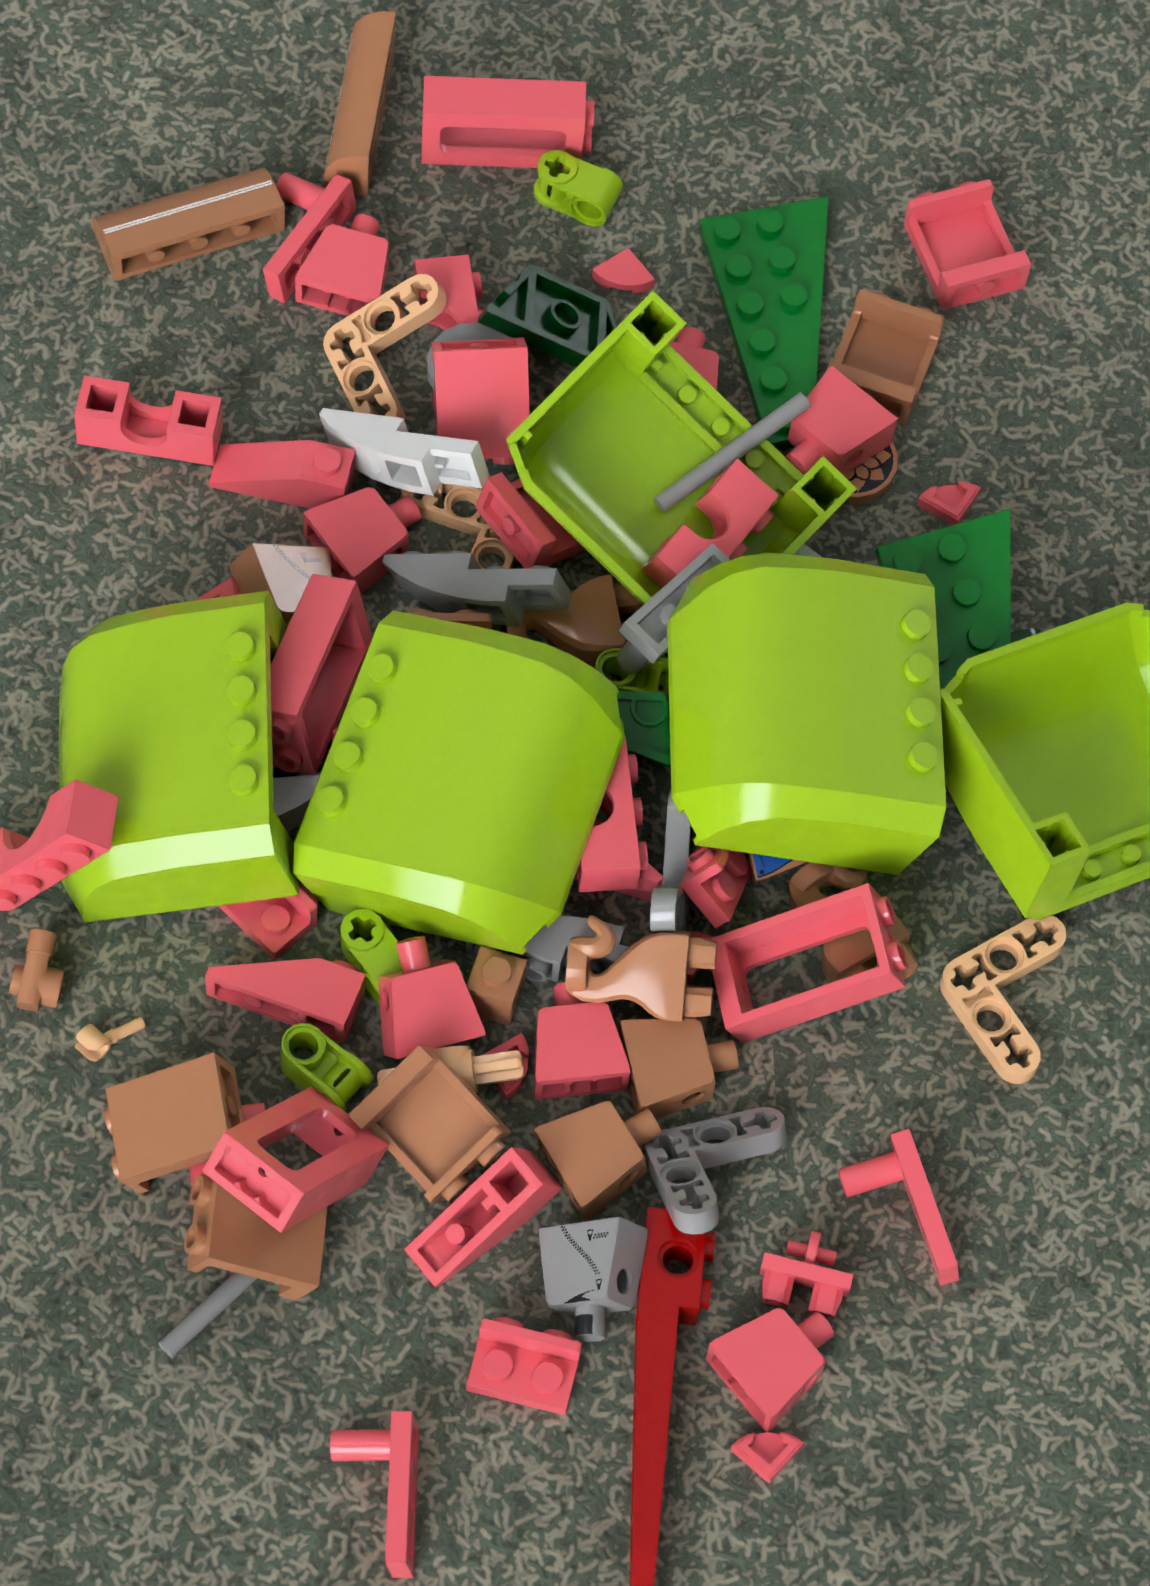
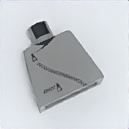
[539,1217,648,1342]

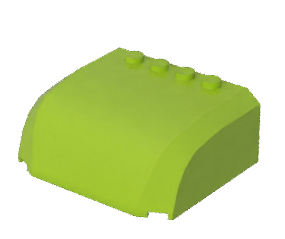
[506,291,857,605]
[667,553,946,875]
[59,590,299,922]
[940,602,1150,920]
[293,610,625,955]

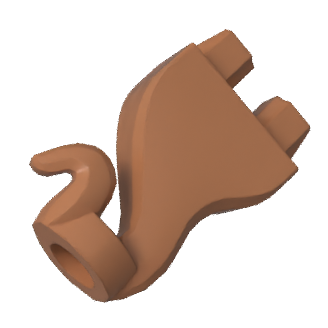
[502,574,641,667]
[789,862,918,1005]
[566,915,717,1022]

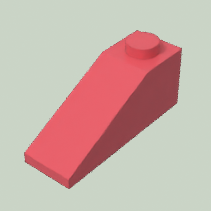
[209,440,355,509]
[205,958,366,1044]
[404,1147,563,1287]

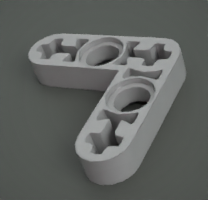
[650,789,694,933]
[645,1107,787,1234]

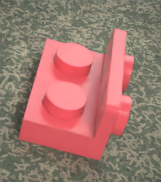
[679,846,752,929]
[219,881,318,961]
[466,1317,582,1415]

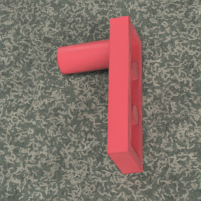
[263,172,357,304]
[838,1129,959,1286]
[330,1411,419,1578]

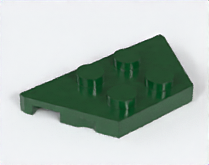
[478,264,617,367]

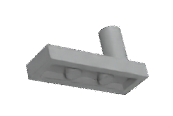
[617,543,730,673]

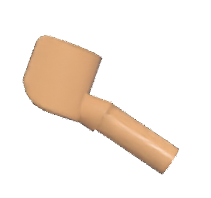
[75,1017,145,1062]

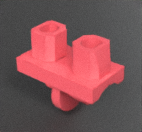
[759,1231,854,1320]

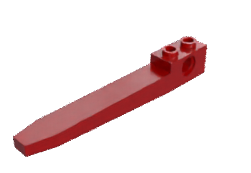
[629,1207,716,1586]

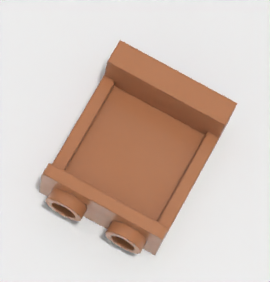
[826,289,945,426]
[348,1045,512,1203]
[104,1052,244,1194]
[184,1173,328,1300]

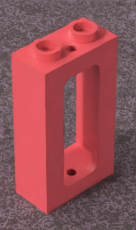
[421,76,594,169]
[270,574,373,775]
[709,883,908,1043]
[202,1086,389,1233]

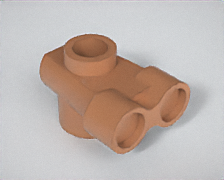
[9,929,65,1012]

